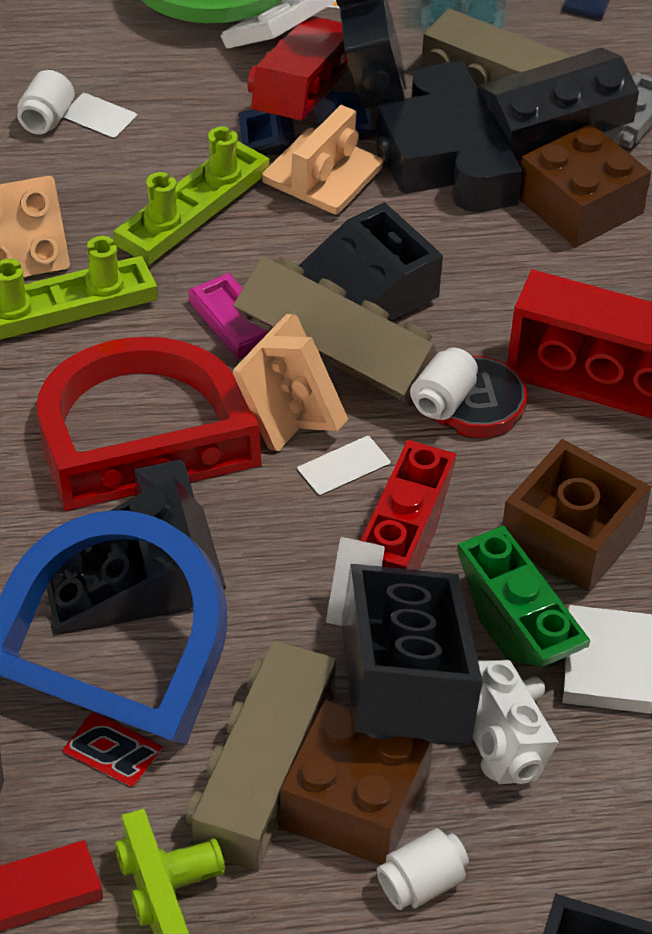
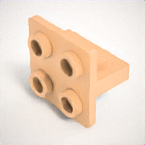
[262,105,383,214]
[0,175,70,277]
[233,314,348,451]

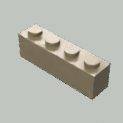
[421,8,572,88]
[233,255,437,406]
[185,640,337,872]

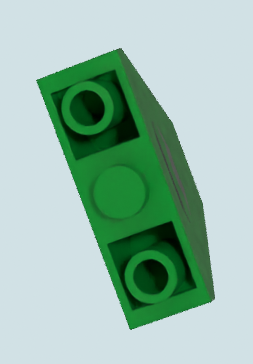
[457,525,591,667]

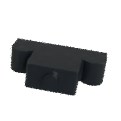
[336,0,407,108]
[376,60,522,212]

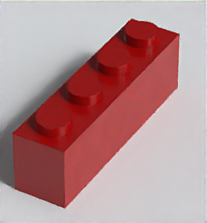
[247,16,350,121]

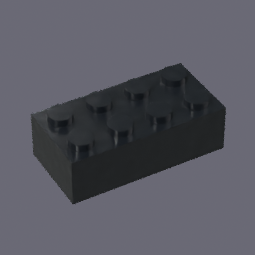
[342,563,483,745]

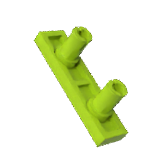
[113,126,270,265]
[0,236,158,340]
[114,809,225,934]

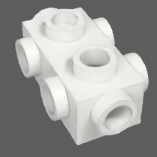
[472,660,559,784]

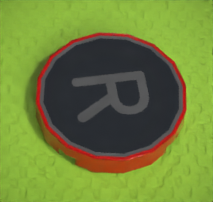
[435,356,527,438]

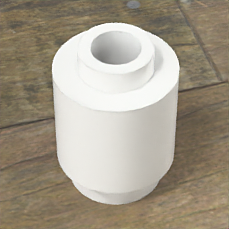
[17,70,75,134]
[410,347,478,420]
[377,828,469,910]

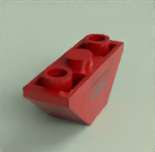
[360,439,457,570]

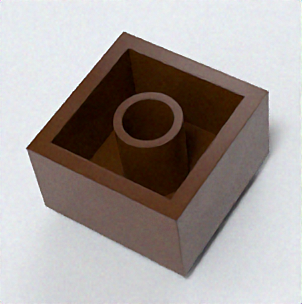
[519,123,651,248]
[502,439,652,592]
[279,700,432,865]

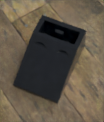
[299,202,443,321]
[46,477,227,634]

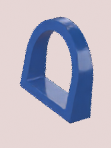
[0,511,228,744]

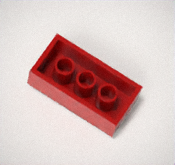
[507,269,652,419]

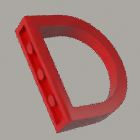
[37,337,262,511]

